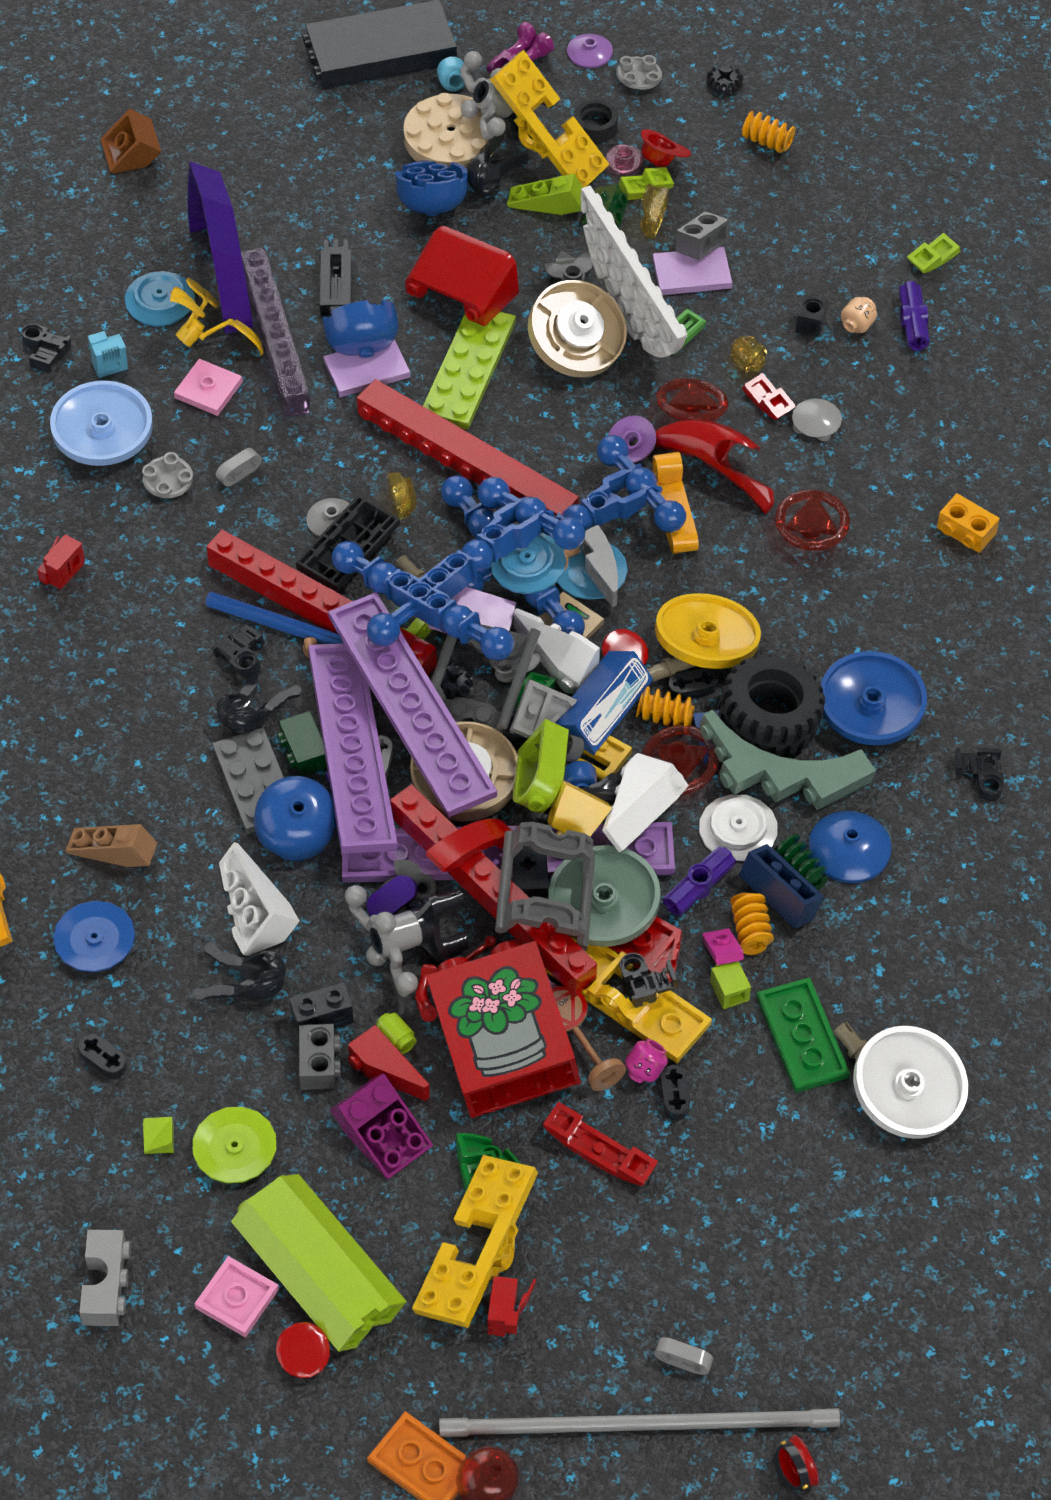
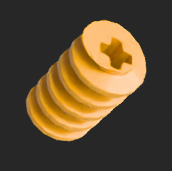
[742,111,796,153]
[636,686,695,732]
[730,893,774,955]

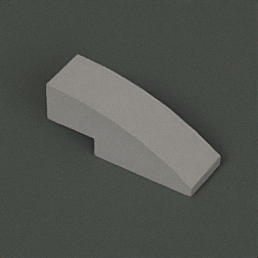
[580,525,618,607]

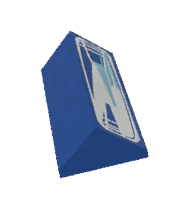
[555,651,653,755]

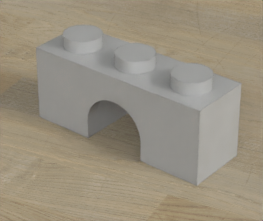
[79,1230,131,1326]

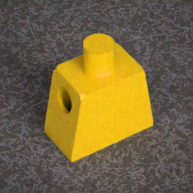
[547,780,612,837]

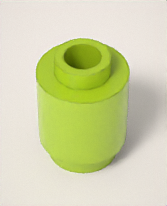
[376,1013,417,1055]

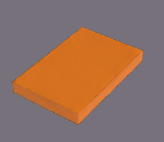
[367,1411,479,1500]

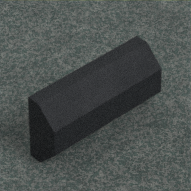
[296,495,400,592]

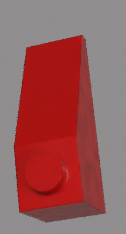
[348,1025,430,1101]

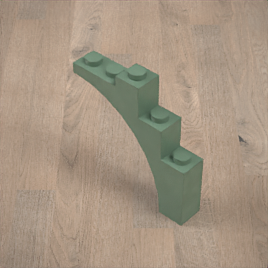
[700,710,876,810]

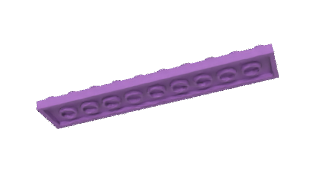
[328,592,497,818]
[308,643,397,854]

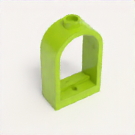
[513,719,569,813]

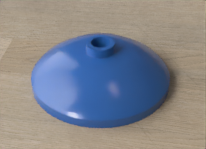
[809,811,891,883]

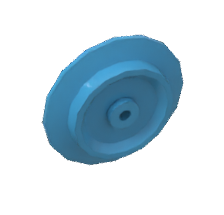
[125,271,195,326]
[491,533,566,594]
[557,543,628,600]

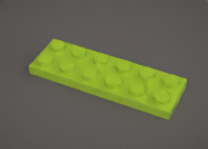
[423,312,516,430]

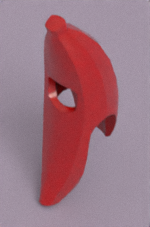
[655,419,774,514]

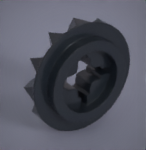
[706,64,743,95]
[440,663,473,700]

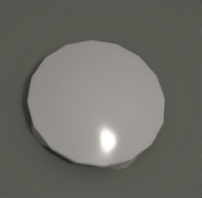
[617,55,662,90]
[792,398,842,441]
[142,452,193,498]

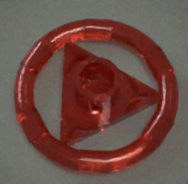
[656,378,729,421]
[775,489,850,551]
[642,725,719,795]

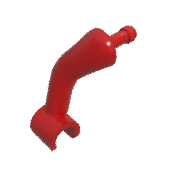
[415,964,438,1022]

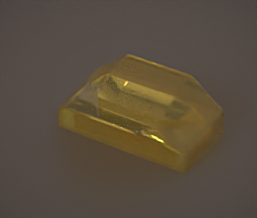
[640,184,669,239]

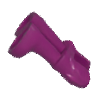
[486,21,554,74]

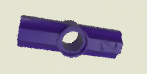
[899,281,929,351]
[663,846,736,917]

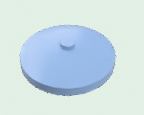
[50,381,153,466]

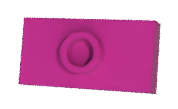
[702,928,744,965]

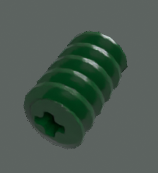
[774,834,828,890]

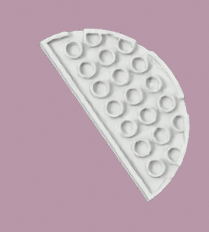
[581,186,687,357]

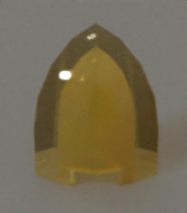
[388,472,417,519]

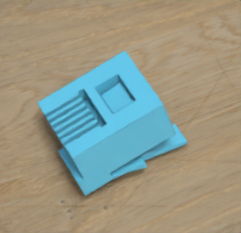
[88,331,128,378]

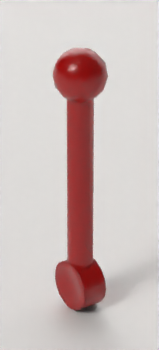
[465,936,496,961]

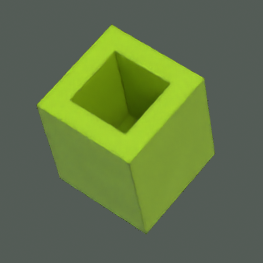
[710,961,751,1010]

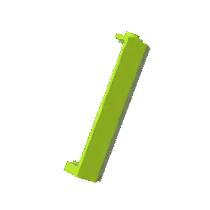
[231,1174,407,1352]

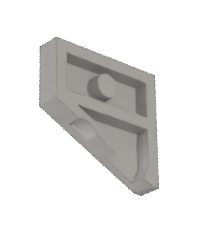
[510,680,577,738]

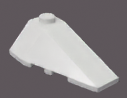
[513,608,600,695]
[603,753,689,852]
[219,842,299,956]

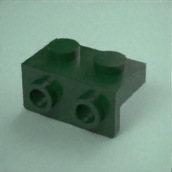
[581,184,628,229]

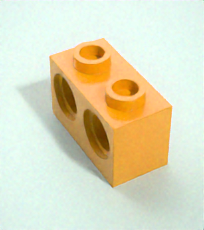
[937,493,1000,553]

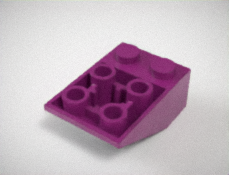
[330,1074,433,1179]

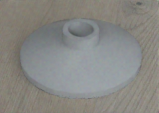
[306,498,350,537]

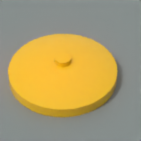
[655,593,761,669]

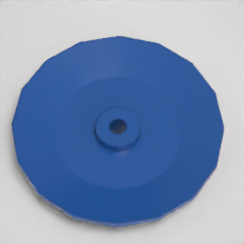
[53,901,135,972]

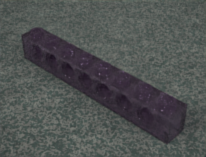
[241,248,311,417]

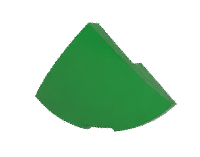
[455,1133,521,1193]

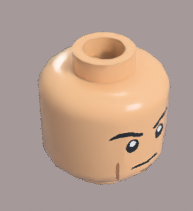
[841,297,877,333]

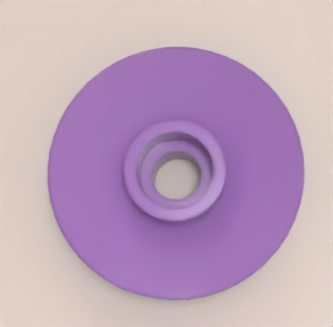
[567,34,613,68]
[608,416,656,463]

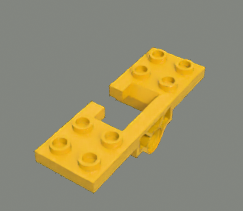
[489,50,609,188]
[545,936,712,1063]
[412,1155,538,1328]

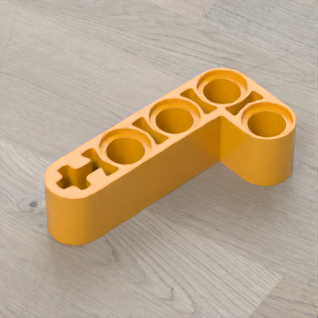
[652,452,699,554]

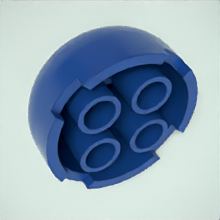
[395,161,468,216]
[322,300,399,358]
[253,776,336,861]

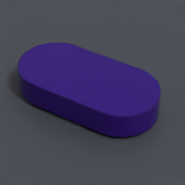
[367,875,418,916]

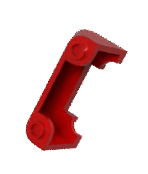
[405,226,519,327]

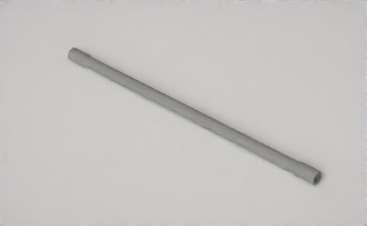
[439,1408,840,1437]

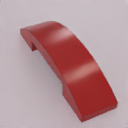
[425,819,513,873]
[543,1102,658,1186]

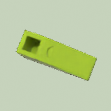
[507,174,583,215]

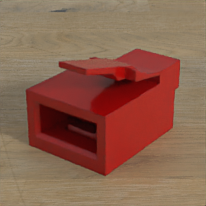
[37,534,85,590]
[488,1276,536,1337]

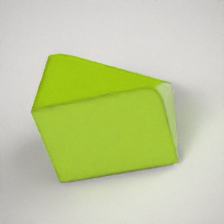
[143,1117,174,1154]

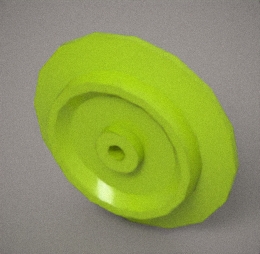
[193,1107,276,1184]

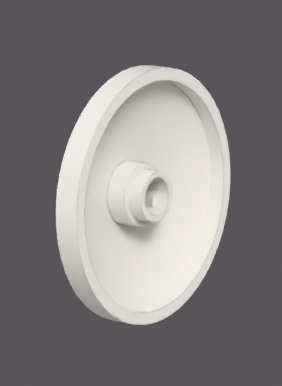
[853,1026,968,1139]

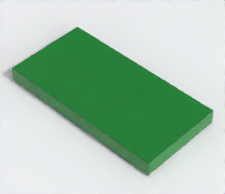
[756,977,850,1093]

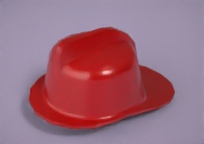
[641,129,691,167]

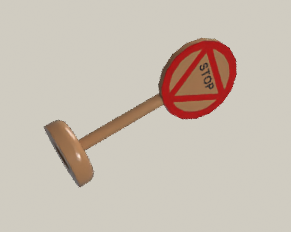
[552,986,626,1091]

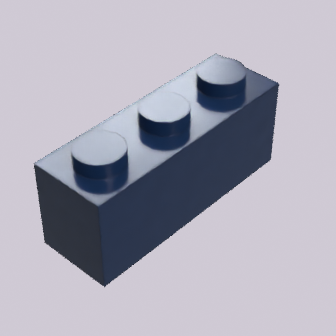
[739,844,824,929]

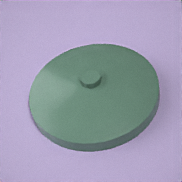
[548,845,661,947]

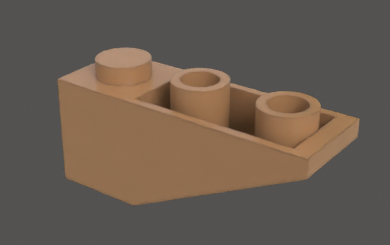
[65,824,158,867]

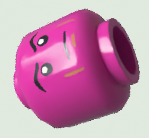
[625,1039,668,1083]

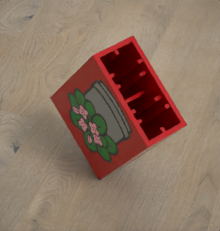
[426,940,581,1118]

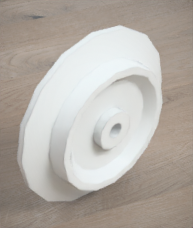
[699,794,777,862]

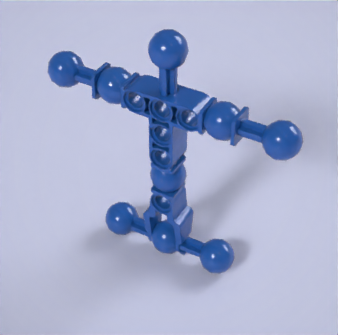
[441,435,686,636]
[331,477,586,661]

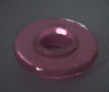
[606,145,643,173]

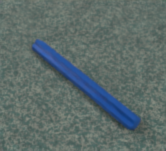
[205,592,344,644]

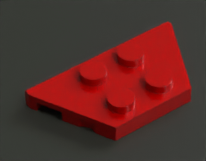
[608,916,682,983]

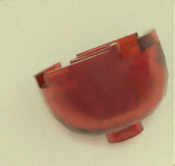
[456,1446,519,1500]

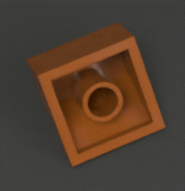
[100,108,161,173]

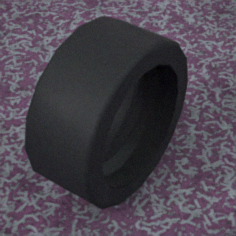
[574,99,618,144]

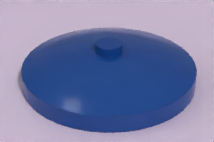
[821,651,927,745]

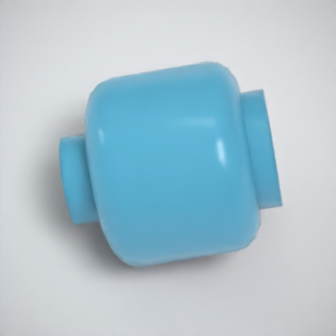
[437,57,466,92]

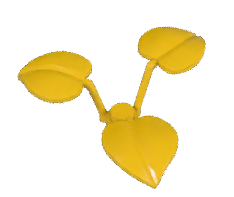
[170,277,264,356]

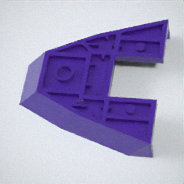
[187,161,253,334]

